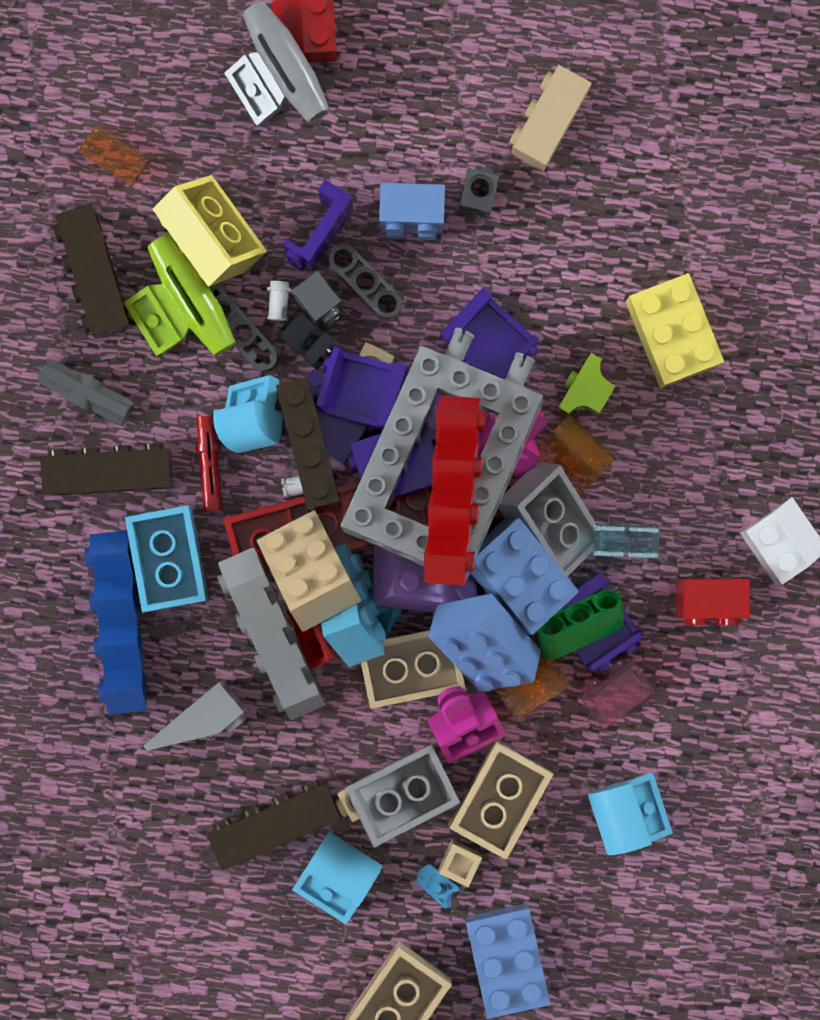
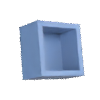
[379,183,445,240]

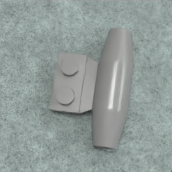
[225,1,330,126]

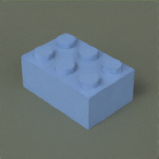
[470,517,579,635]
[428,594,541,692]
[465,903,551,1019]

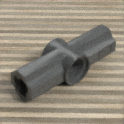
[37,358,135,427]

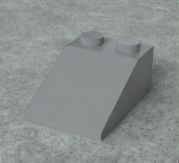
[498,462,606,577]
[143,680,249,751]
[345,744,460,848]

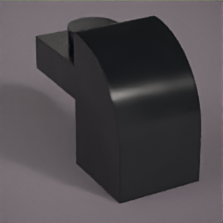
[275,311,339,370]

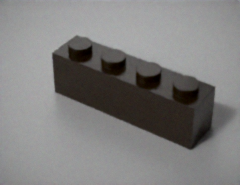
[53,203,132,340]
[276,377,342,514]
[40,443,174,496]
[207,779,342,870]

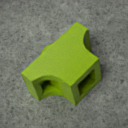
[557,353,616,416]

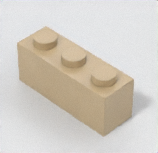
[509,65,592,172]

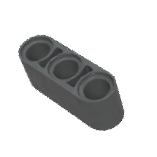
[329,243,402,322]

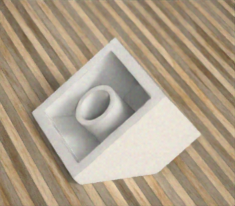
[740,497,820,585]

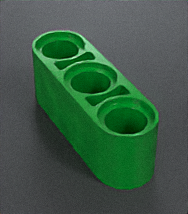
[537,590,624,659]

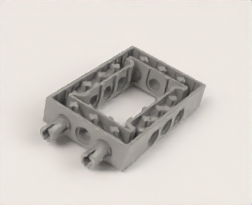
[341,328,543,578]

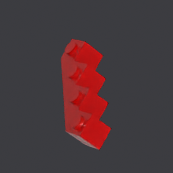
[424,396,487,586]

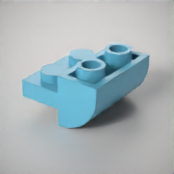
[213,375,284,453]
[588,772,673,855]
[292,831,383,924]

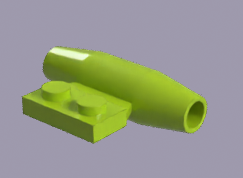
[123,234,236,357]

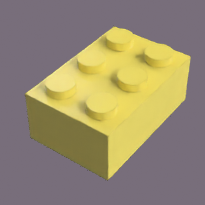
[152,175,267,287]
[625,273,724,389]

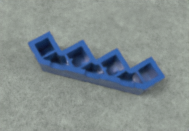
[84,530,147,715]

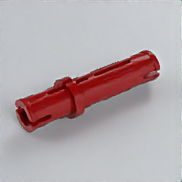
[195,415,223,512]

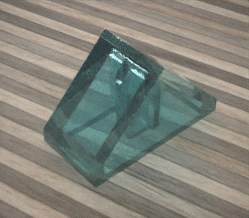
[593,524,659,559]

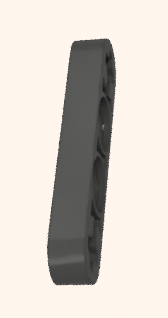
[209,283,278,372]

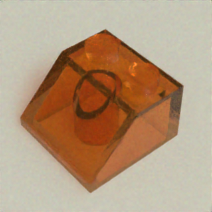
[529,414,615,496]
[495,654,571,721]

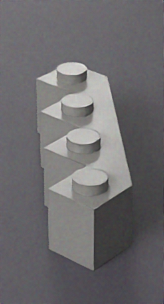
[217,547,326,720]

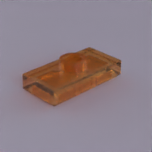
[78,125,149,187]

